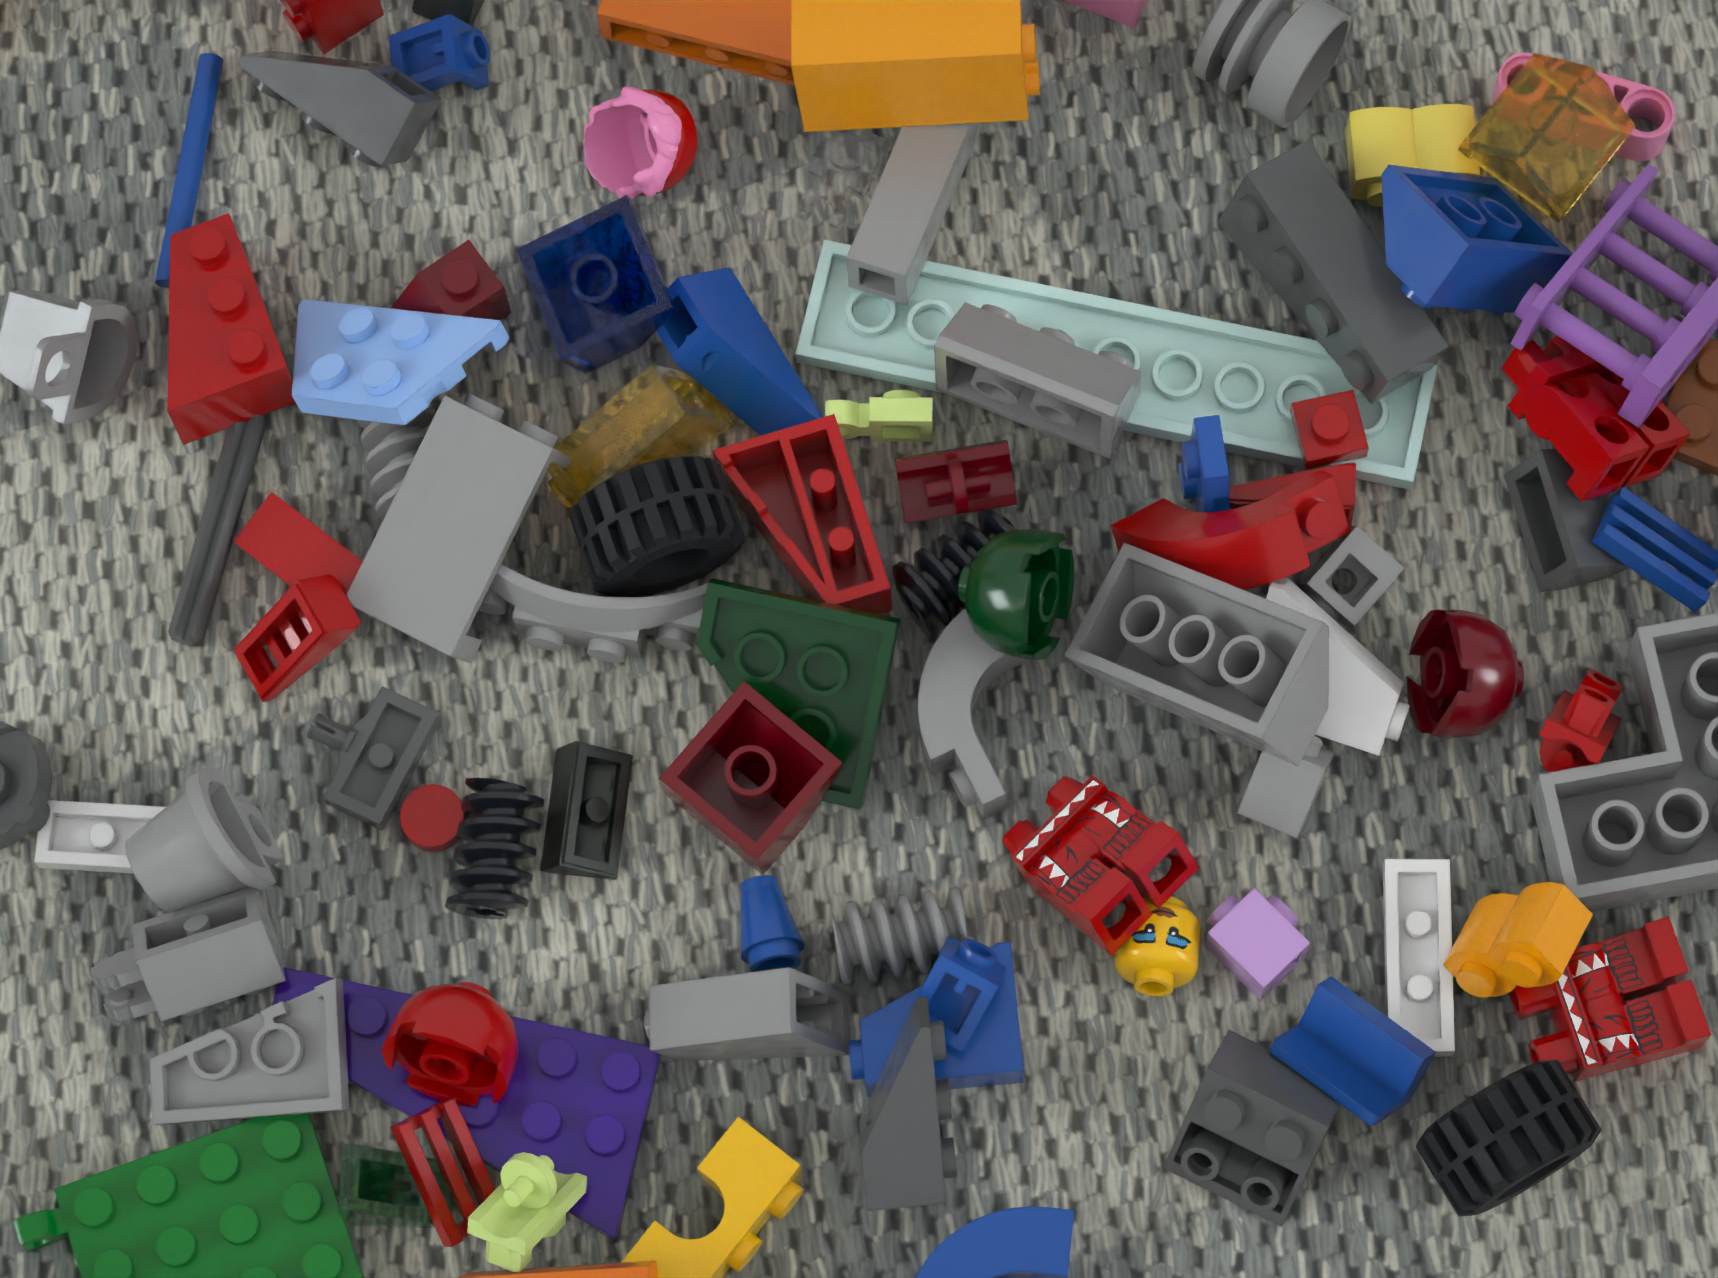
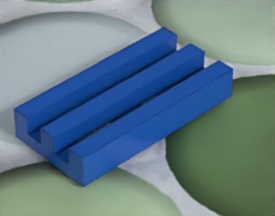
[1591,486,1718,612]

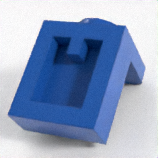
[389,14,490,91]
[904,936,1006,1052]

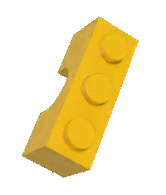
[621,1116,804,1278]

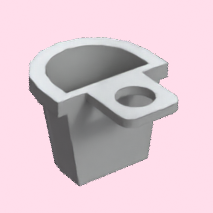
[0,289,138,424]
[125,767,283,913]

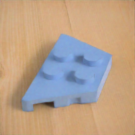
[292,299,510,425]

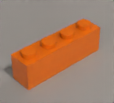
[597,0,795,86]

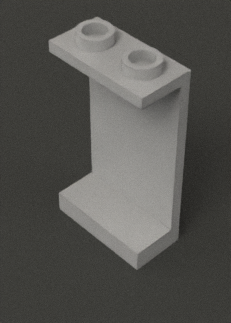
[346,394,572,663]

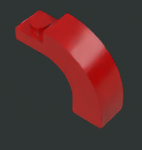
[1110,470,1350,590]

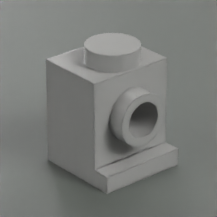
[1298,526,1404,626]

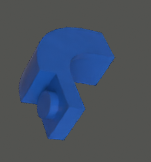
[915,1206,1074,1278]

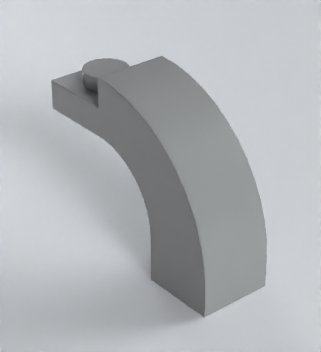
[918,608,1031,820]

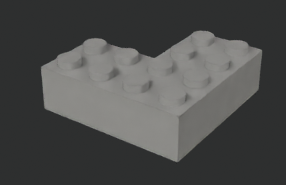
[1530,613,1718,912]

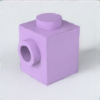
[1205,888,1310,1001]

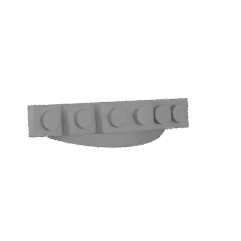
[478,563,708,663]

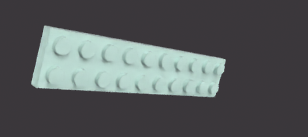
[795,240,1438,490]

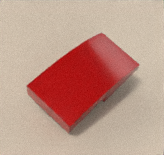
[233,492,363,595]

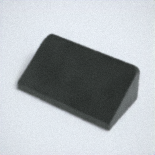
[540,741,633,880]

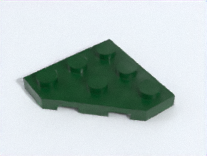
[696,578,900,809]

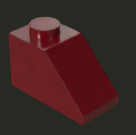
[391,240,511,320]

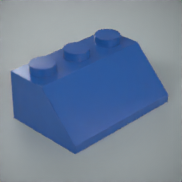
[1382,165,1573,315]

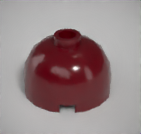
[1407,609,1524,738]

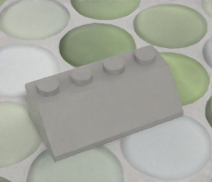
[1064,543,1329,766]

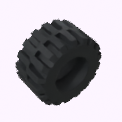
[570,456,746,597]
[1416,1060,1602,1217]

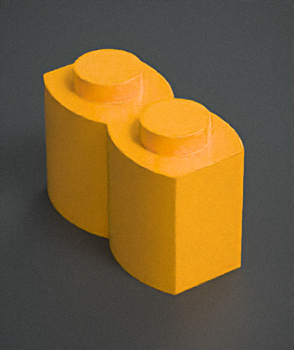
[1443,882,1593,998]

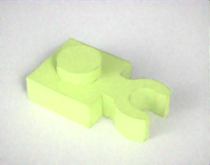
[825,390,933,442]

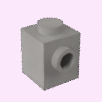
[1237,735,1334,838]

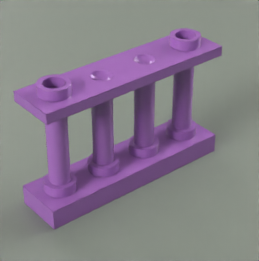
[1510,163,1718,428]

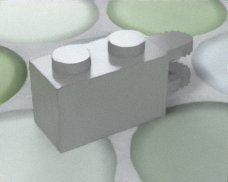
[89,887,286,1022]

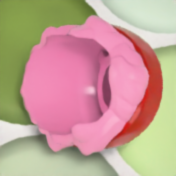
[583,86,697,203]

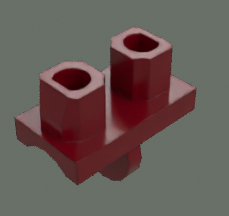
[894,440,1018,523]

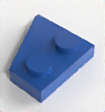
[1178,415,1230,512]

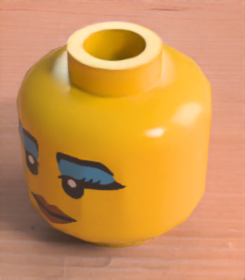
[1114,896,1202,997]

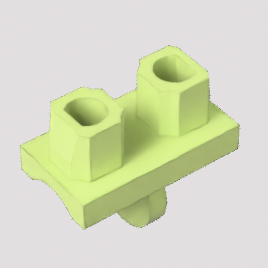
[467,1152,587,1272]

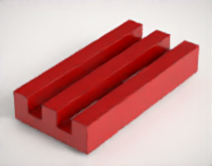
[390,1098,495,1247]

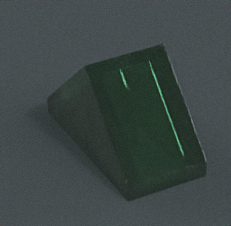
[338,1143,453,1228]

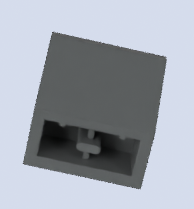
[1163,1030,1341,1227]

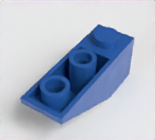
[646,267,823,436]

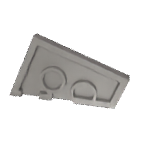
[149,978,350,1125]

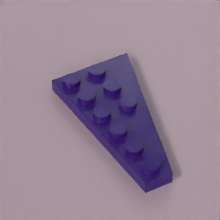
[272,967,662,1243]

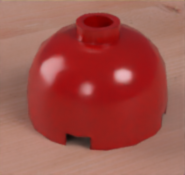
[381,982,519,1106]

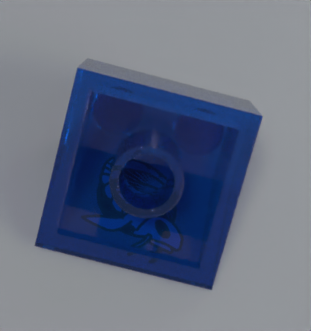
[516,195,676,374]

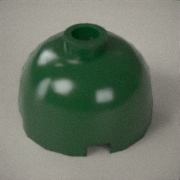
[958,529,1074,661]

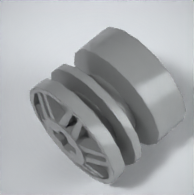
[1192,0,1352,128]

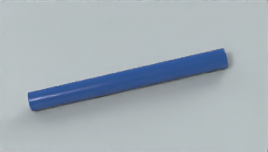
[155,53,224,288]

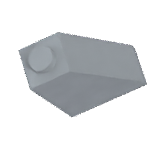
[644,967,850,1061]

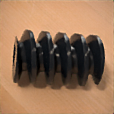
[892,508,1016,637]
[445,777,545,919]

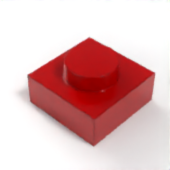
[1290,390,1369,470]

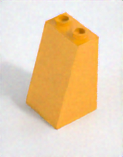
[791,0,1040,132]

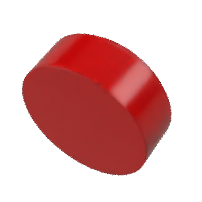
[400,784,466,852]

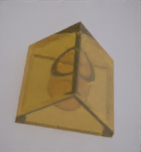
[1458,53,1635,223]

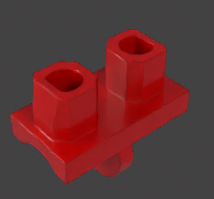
[1539,669,1624,773]

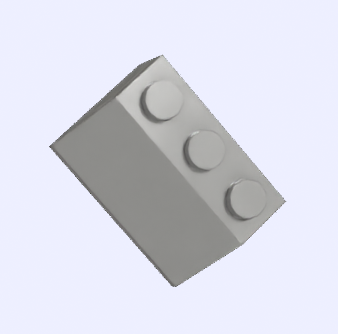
[934,302,1141,459]

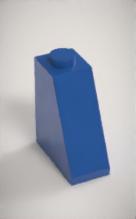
[849,942,1024,1097]

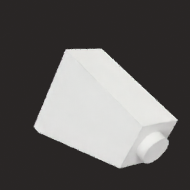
[1266,577,1410,756]

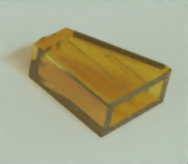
[547,364,736,509]

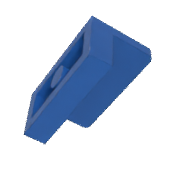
[1270,976,1436,1126]

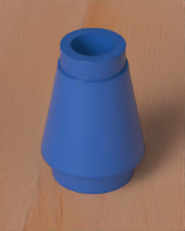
[739,875,805,972]

